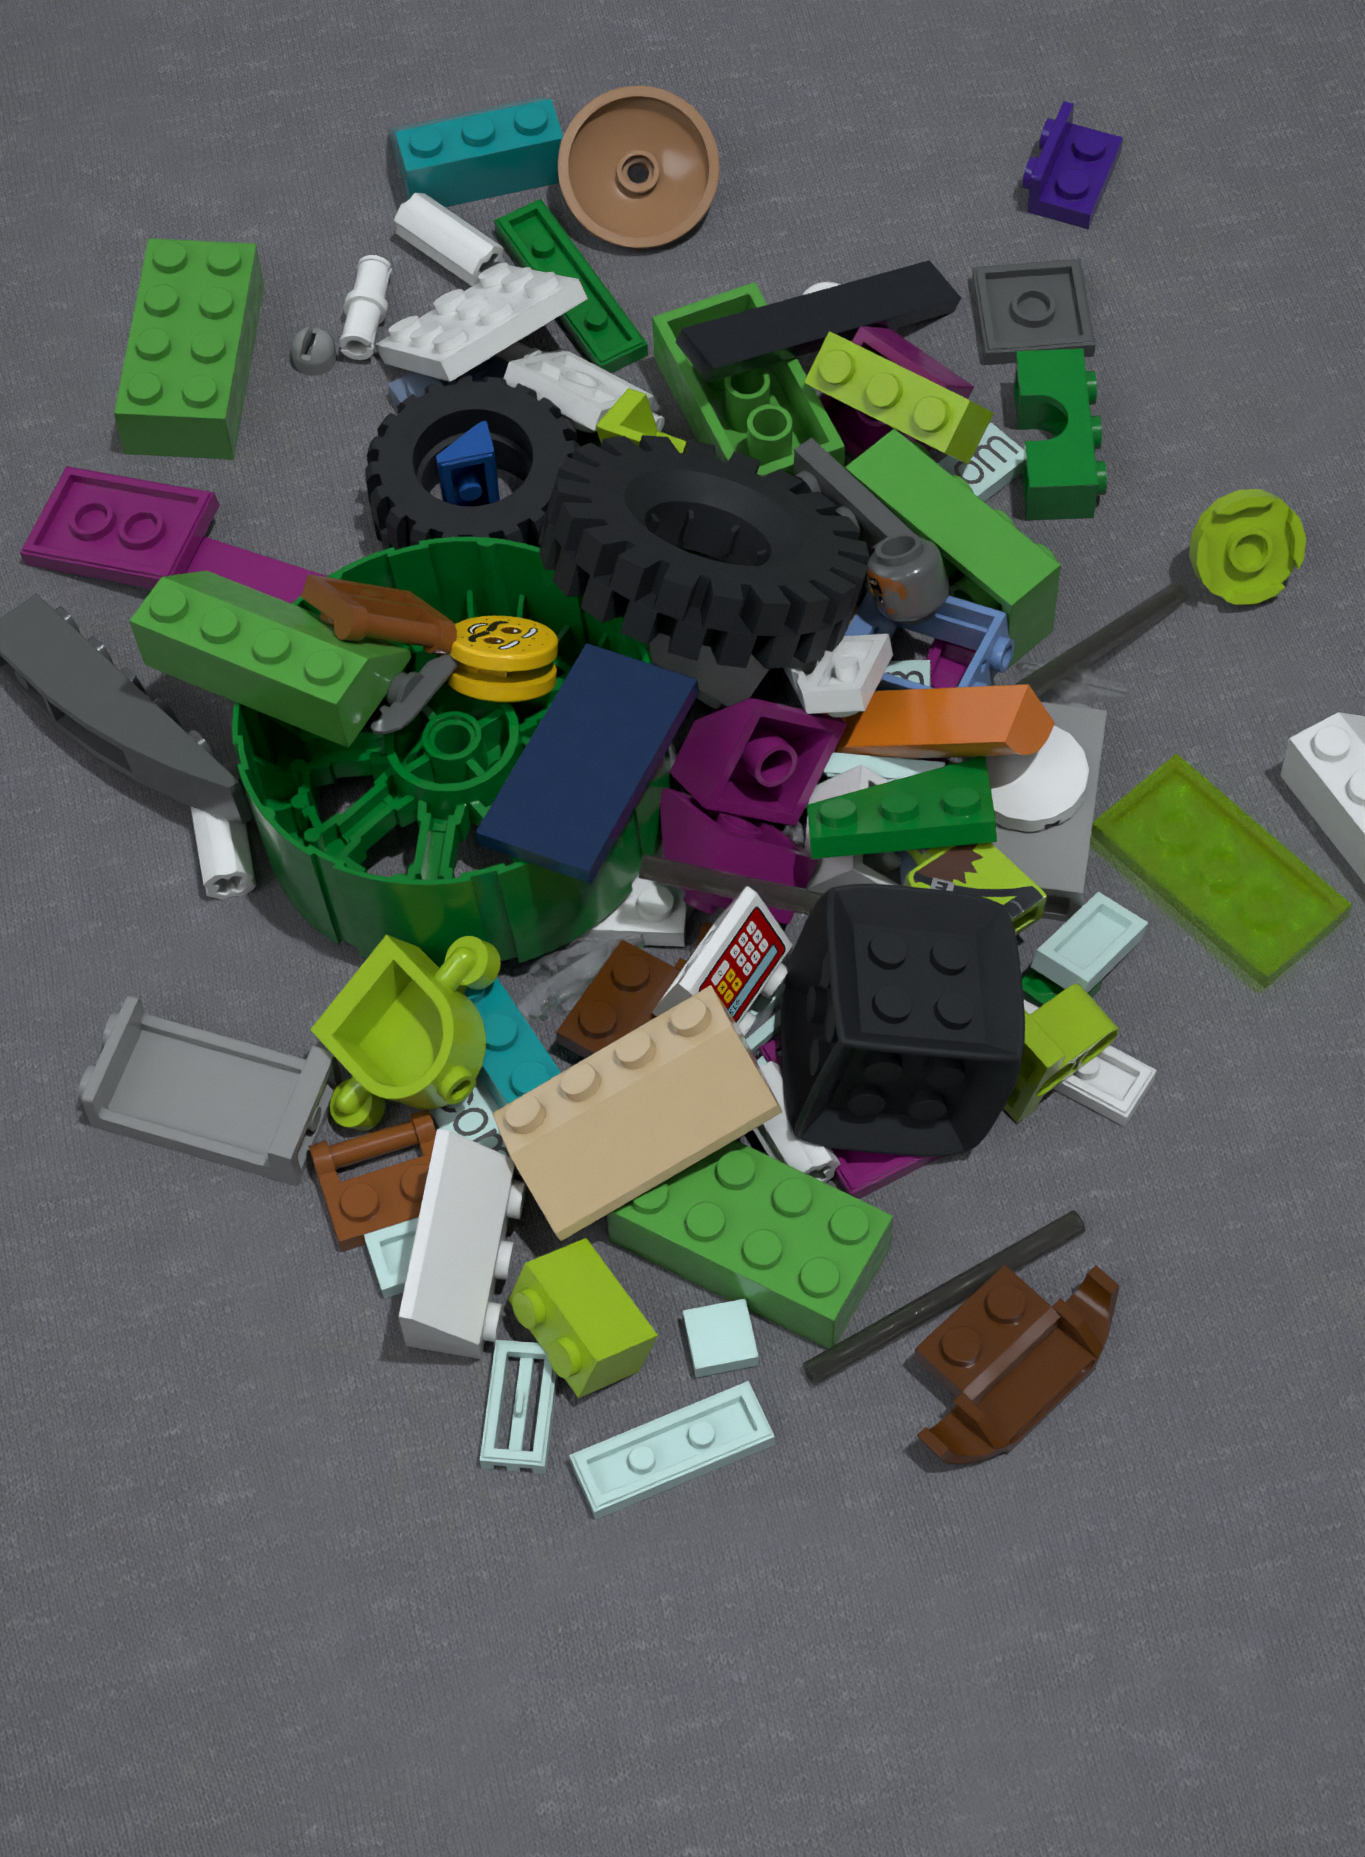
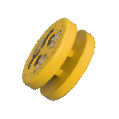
[446,616,558,703]

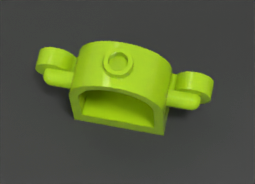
[310,935,501,1131]

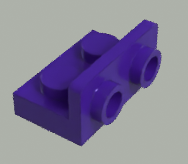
[1022,101,1123,229]

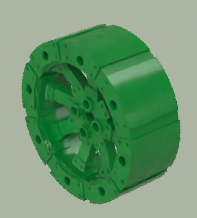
[232,537,673,968]

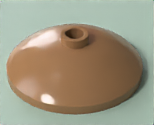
[558,85,720,250]

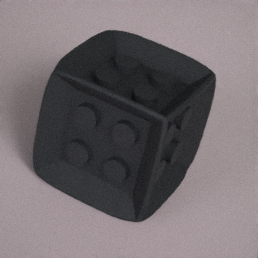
[781,884,1025,1157]

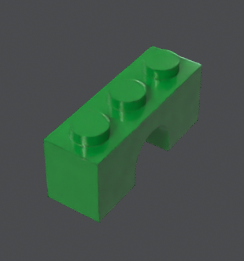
[1013,348,1107,521]

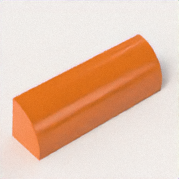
[822,684,1055,759]

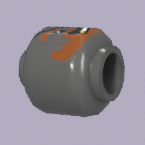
[866,533,949,625]

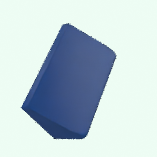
[436,421,500,506]

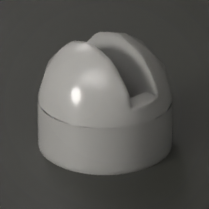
[291,326,337,376]

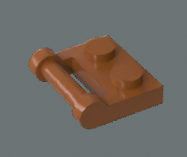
[301,574,457,655]
[308,1109,436,1252]

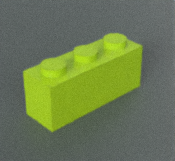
[804,331,994,465]

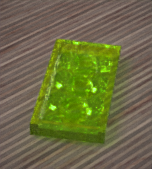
[1091,753,1352,988]

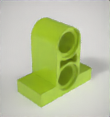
[1004,983,1121,1123]

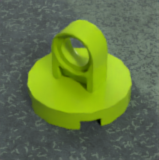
[1189,489,1306,605]

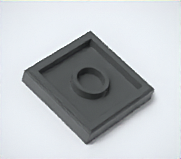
[972,259,1096,365]

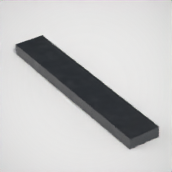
[675,260,961,383]

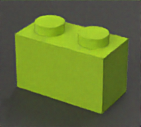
[508,1238,658,1398]

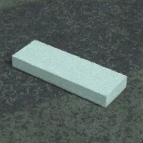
[569,1381,775,1520]

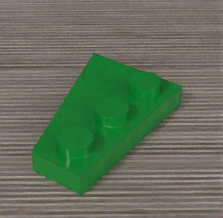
[807,756,997,859]

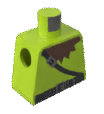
[904,843,1047,935]

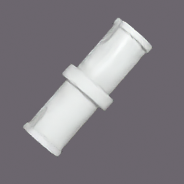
[338,255,393,360]

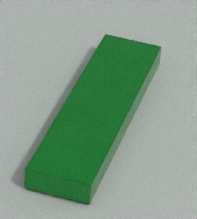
[494,199,648,373]

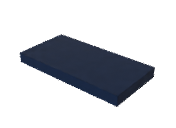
[476,643,699,884]

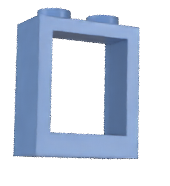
[844,588,1014,691]

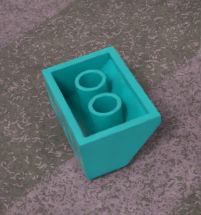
[389,96,563,207]

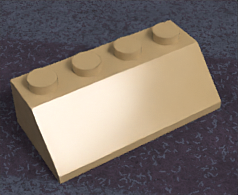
[492,985,783,1241]

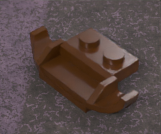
[556,921,713,1059]
[914,1264,1120,1464]

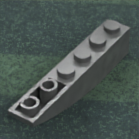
[0,593,252,825]

